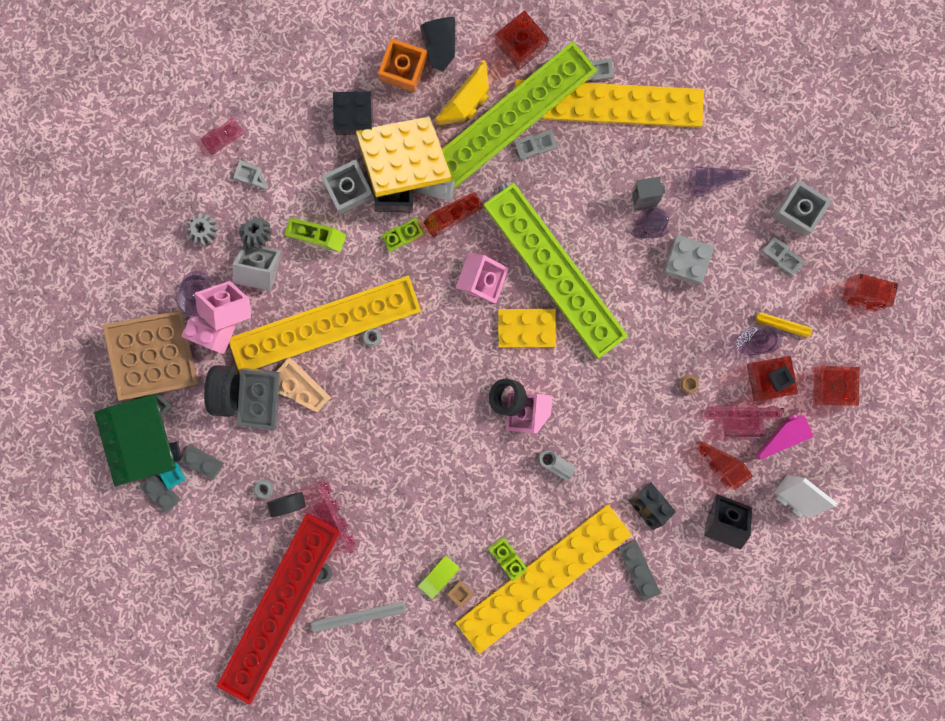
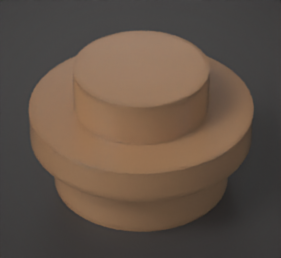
[679,375,699,394]

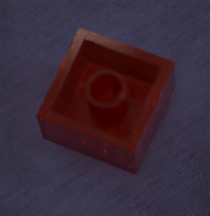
[495,10,549,70]
[842,274,899,312]
[747,356,798,401]
[813,366,860,406]

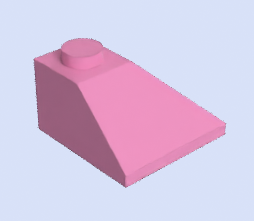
[505,392,552,433]

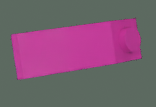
[754,413,814,460]

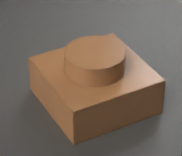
[447,579,474,608]

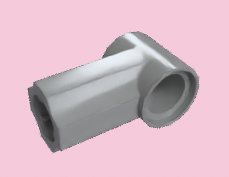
[537,450,576,481]

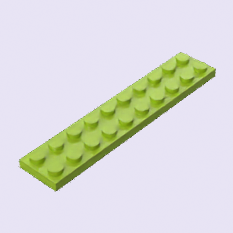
[442,41,597,190]
[483,183,628,359]

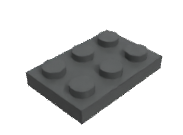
[237,368,281,430]

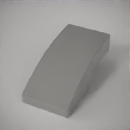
[586,58,614,82]
[515,129,558,160]
[762,237,805,278]

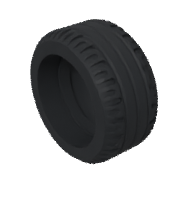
[204,365,240,417]

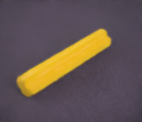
[755,312,812,338]

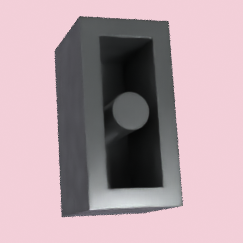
[632,177,665,210]

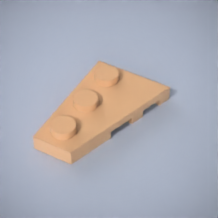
[276,358,331,412]

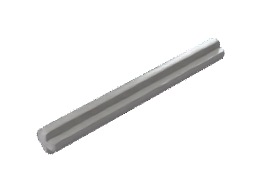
[311,602,406,632]

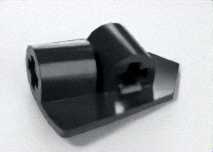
[420,17,455,72]

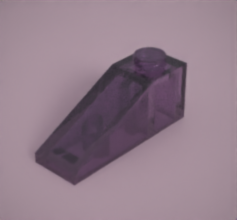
[688,166,750,197]

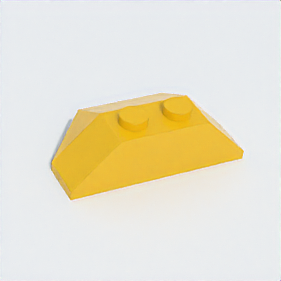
[435,60,489,125]

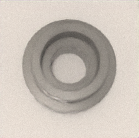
[362,328,382,347]
[254,480,274,499]

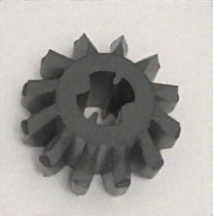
[239,216,273,249]

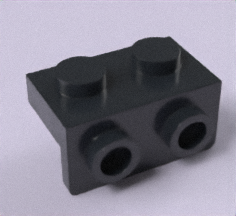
[629,482,676,530]

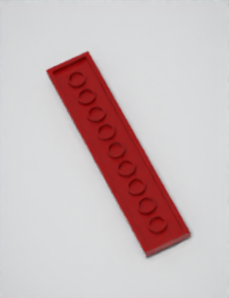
[216,513,342,705]

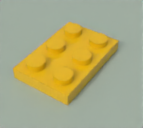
[498,309,556,348]

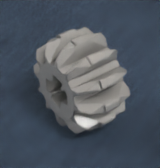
[185,213,219,246]

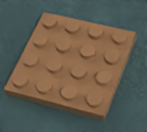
[103,310,198,401]

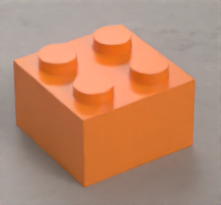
[378,38,428,93]

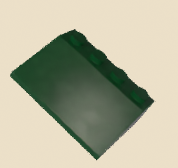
[94,394,176,487]

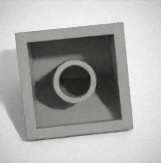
[233,244,282,291]

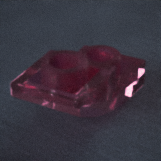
[201,117,245,155]

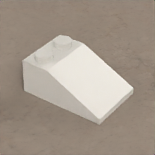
[773,475,837,518]

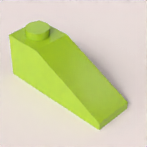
[284,218,346,253]

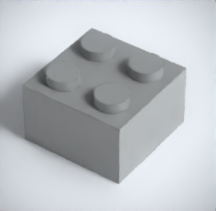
[321,159,375,215]
[772,180,832,237]
[662,235,714,286]

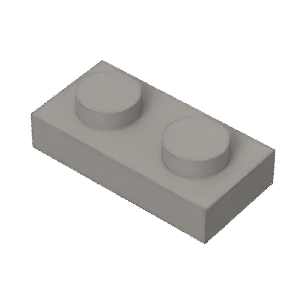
[415,181,455,201]

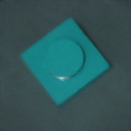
[159,463,187,490]

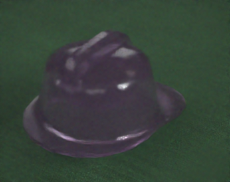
[631,208,669,239]
[178,271,212,316]
[736,324,783,356]

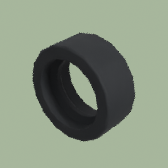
[489,378,527,416]
[267,492,306,518]

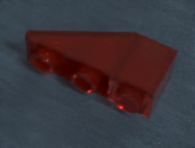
[423,191,484,238]
[696,441,754,490]

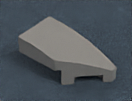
[233,160,268,190]

